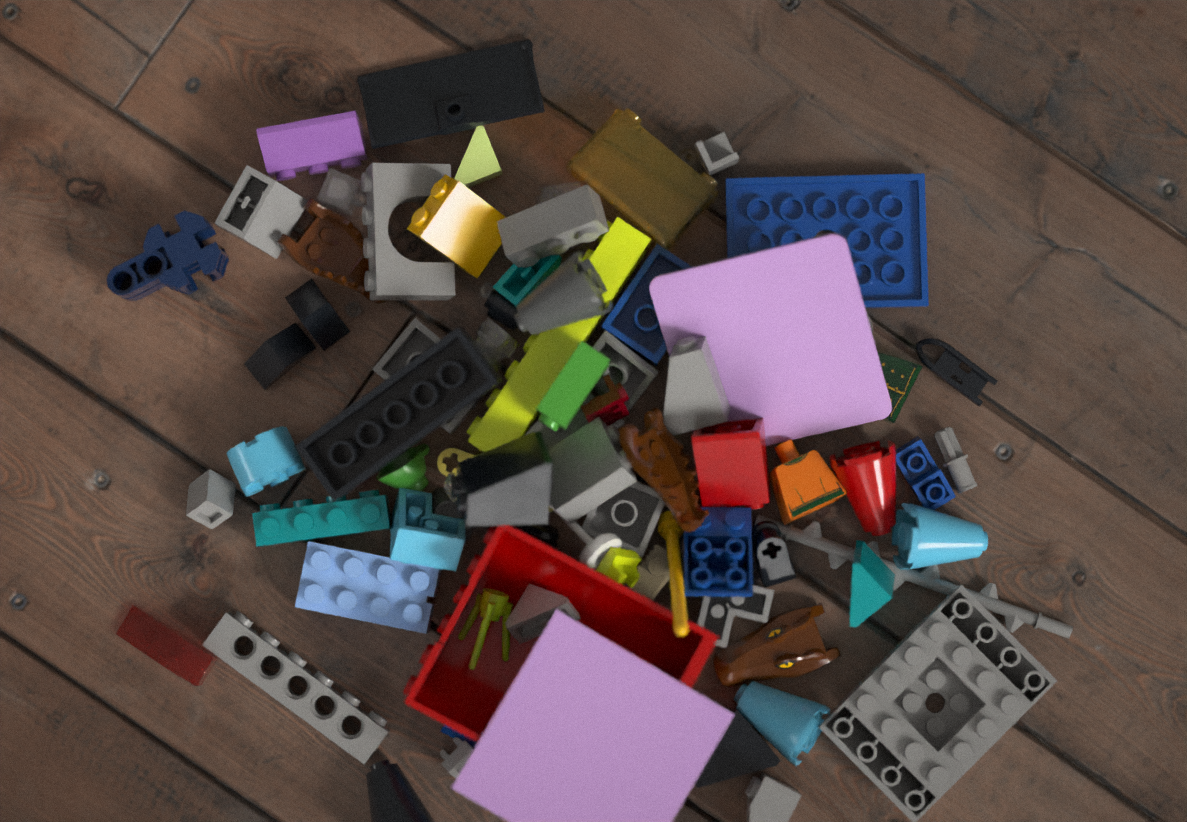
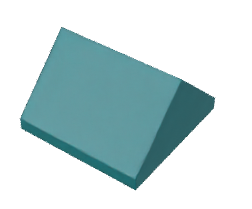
[849,540,895,627]

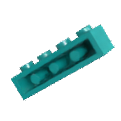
[252,490,391,547]

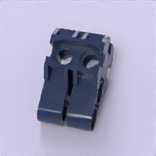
[107,210,229,302]

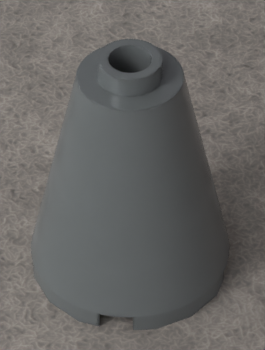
[514,251,613,335]

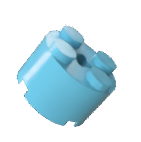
[226,426,306,497]

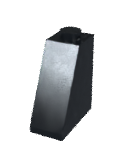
[694,709,781,788]

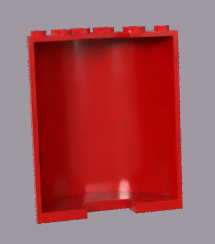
[402,525,719,742]

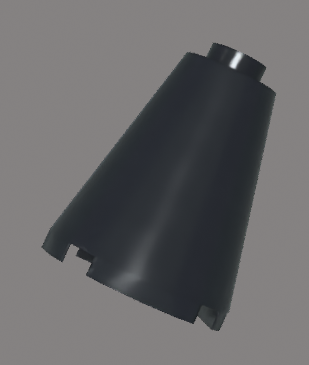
[366,760,435,822]

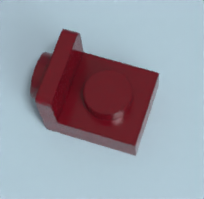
[581,374,630,426]

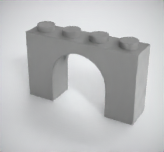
[361,163,455,301]

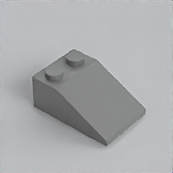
[745,772,801,822]

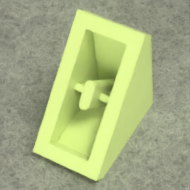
[454,126,502,188]

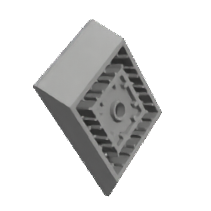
[819,585,1057,822]

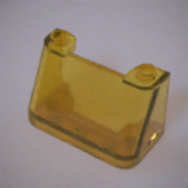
[566,108,719,252]

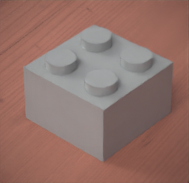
[582,482,665,557]

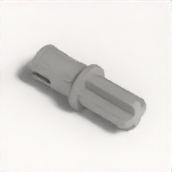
[934,427,978,494]

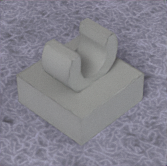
[440,737,475,779]

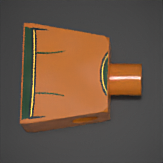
[769,439,847,525]

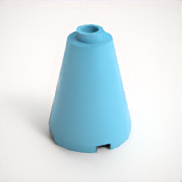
[892,503,988,570]
[734,681,831,766]

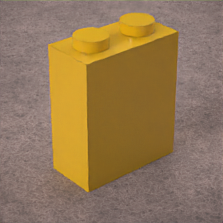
[407,174,506,278]

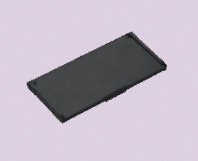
[357,39,545,149]

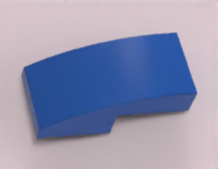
[896,436,956,510]

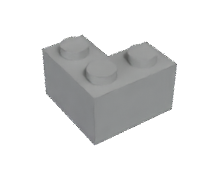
[696,585,775,648]

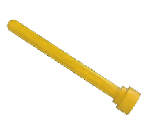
[657,511,688,636]

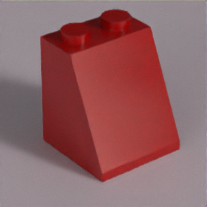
[692,418,771,510]

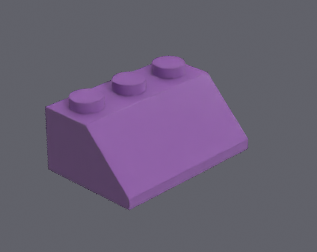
[256,111,368,181]

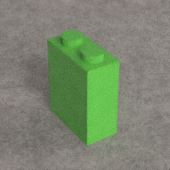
[536,341,610,432]

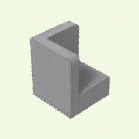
[694,132,739,177]
[186,469,236,529]

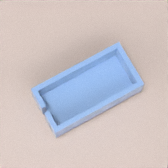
[295,541,442,634]

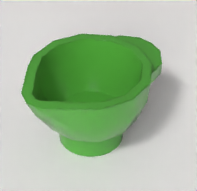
[376,444,430,491]

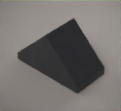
[285,278,351,351]
[244,322,317,390]

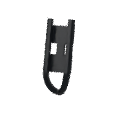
[915,338,998,407]

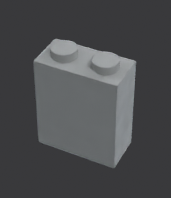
[548,417,637,524]

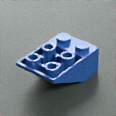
[683,507,753,597]

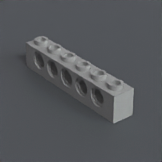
[203,611,390,764]

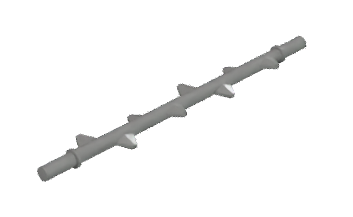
[754,514,1073,639]

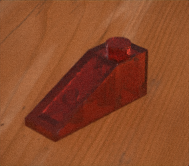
[116,605,218,687]

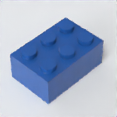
[601,244,692,366]

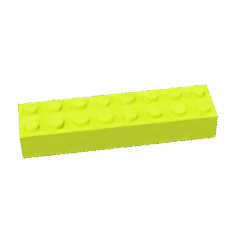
[467,217,651,452]

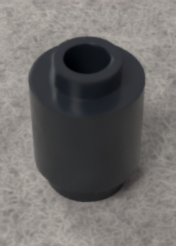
[484,289,523,332]

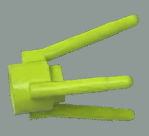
[458,588,513,670]

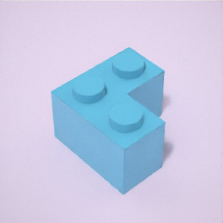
[390,488,465,571]

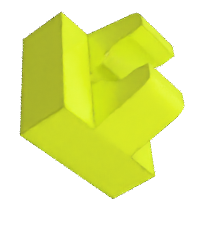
[595,547,641,588]

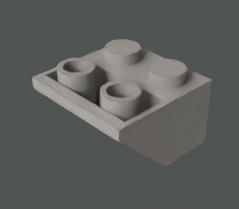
[215,165,308,259]

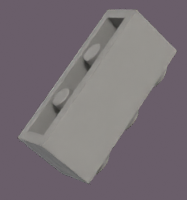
[497,184,609,268]

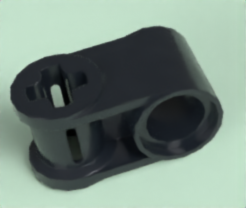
[752,521,796,588]

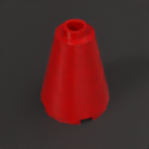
[829,441,896,536]

